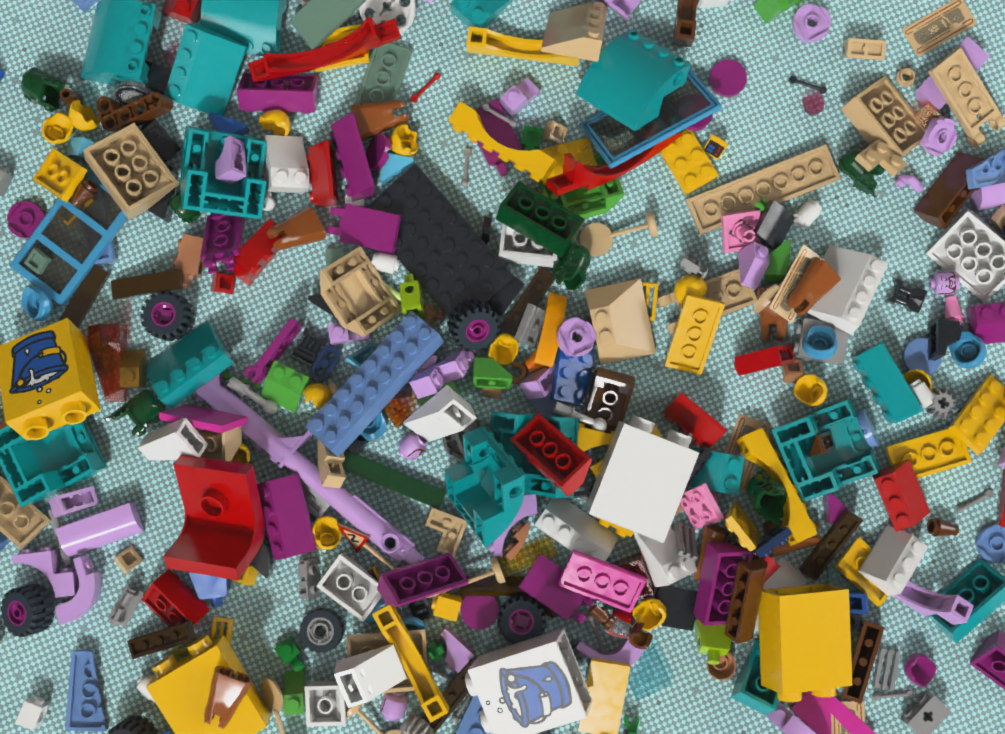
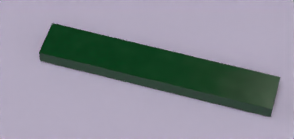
[342,449,447,509]

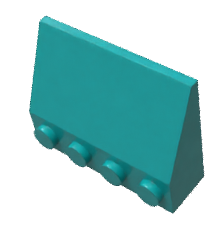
[164,23,247,116]
[145,321,235,409]

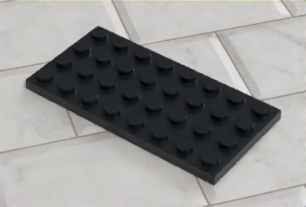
[366,163,515,317]

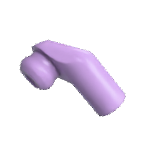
[895,174,925,193]

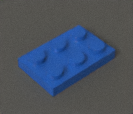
[550,346,595,407]

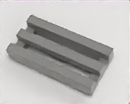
[674,522,698,561]
[872,647,900,691]

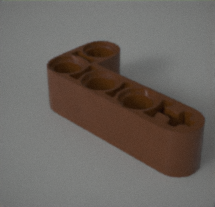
[96,92,173,133]

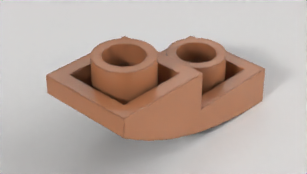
[502,522,530,561]

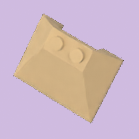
[320,246,402,337]
[584,278,656,365]

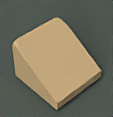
[542,120,568,145]
[114,545,143,575]

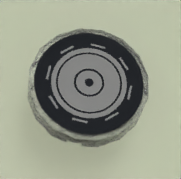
[113,80,153,106]

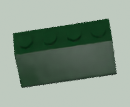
[496,181,585,258]

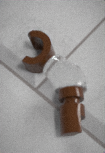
[588,604,653,649]

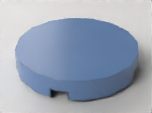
[902,338,942,375]
[857,409,879,447]
[975,524,1005,563]

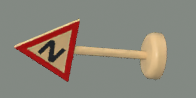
[338,523,408,570]

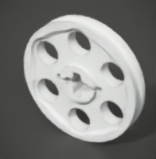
[359,0,416,34]

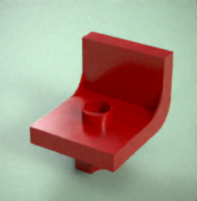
[164,454,265,581]

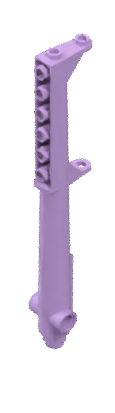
[195,372,425,565]

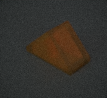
[383,398,412,429]

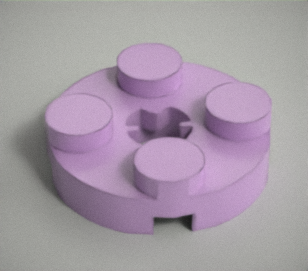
[791,4,831,43]
[920,117,957,156]
[556,317,596,357]

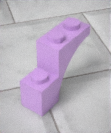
[409,347,474,399]
[490,494,538,557]
[12,546,79,598]
[892,581,974,625]

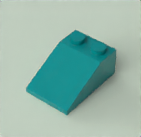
[450,0,513,28]
[689,447,745,495]
[730,639,778,716]

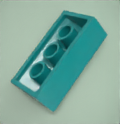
[851,343,924,424]
[928,558,1005,643]

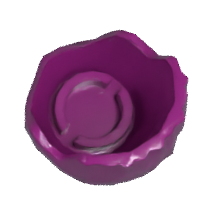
[903,653,937,687]

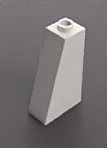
[138,418,208,461]

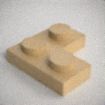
[855,139,907,177]
[425,507,467,557]

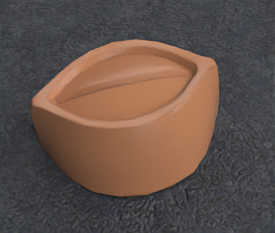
[706,652,736,680]

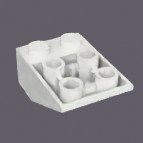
[403,385,477,442]
[334,644,407,708]

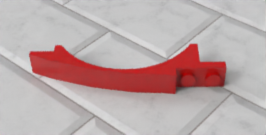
[248,17,402,82]
[546,122,682,196]

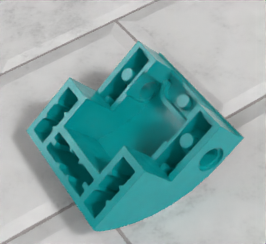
[80,0,162,86]
[201,0,287,56]
[576,29,691,131]
[180,126,267,219]
[772,397,881,502]
[490,412,579,498]
[0,420,108,507]
[444,425,526,547]

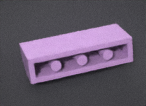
[915,36,990,115]
[969,182,1005,212]
[55,502,145,557]

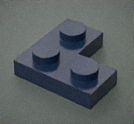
[753,525,792,558]

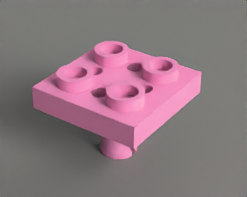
[721,209,762,253]
[680,483,724,529]

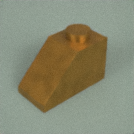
[120,349,146,388]

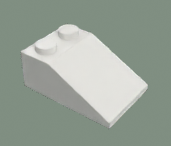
[264,135,310,193]
[634,527,697,587]
[316,553,382,622]

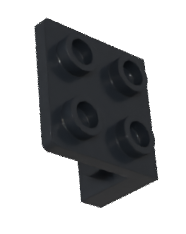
[139,118,181,162]

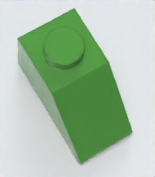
[764,240,791,283]
[472,357,512,390]
[283,669,306,715]

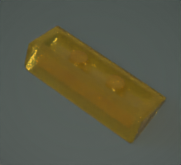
[497,536,558,577]

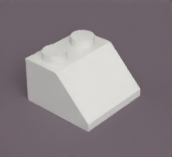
[305,680,346,727]

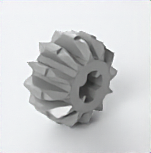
[924,387,958,419]
[400,714,434,734]

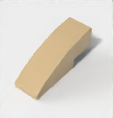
[318,440,346,489]

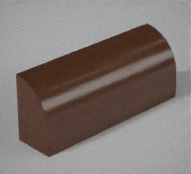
[913,152,984,229]
[724,558,768,644]
[841,620,885,704]

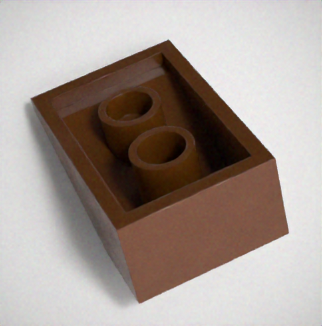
[582,367,635,434]

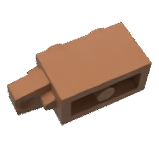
[173,234,204,289]

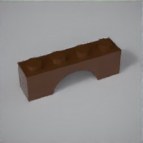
[672,0,698,47]

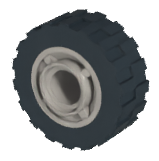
[299,608,345,653]

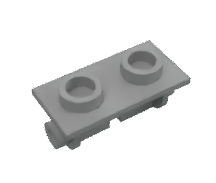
[297,558,319,600]
[108,584,144,628]

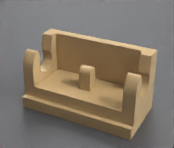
[842,38,887,61]

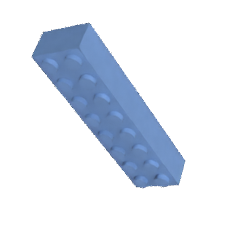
[305,311,444,457]

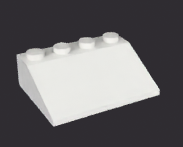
[926,207,1005,303]
[807,245,888,334]

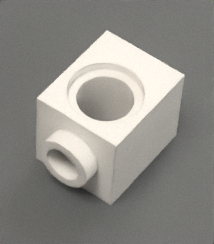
[15,696,50,731]

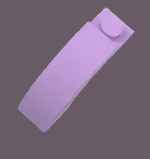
[55,555,102,625]
[575,634,645,666]
[767,702,817,734]

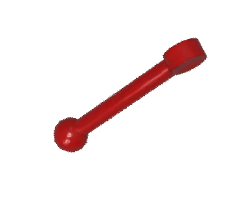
[411,73,441,103]

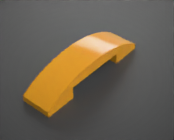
[533,292,567,368]

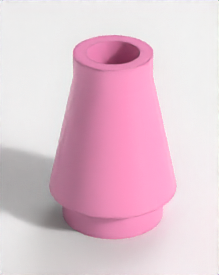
[944,296,964,324]

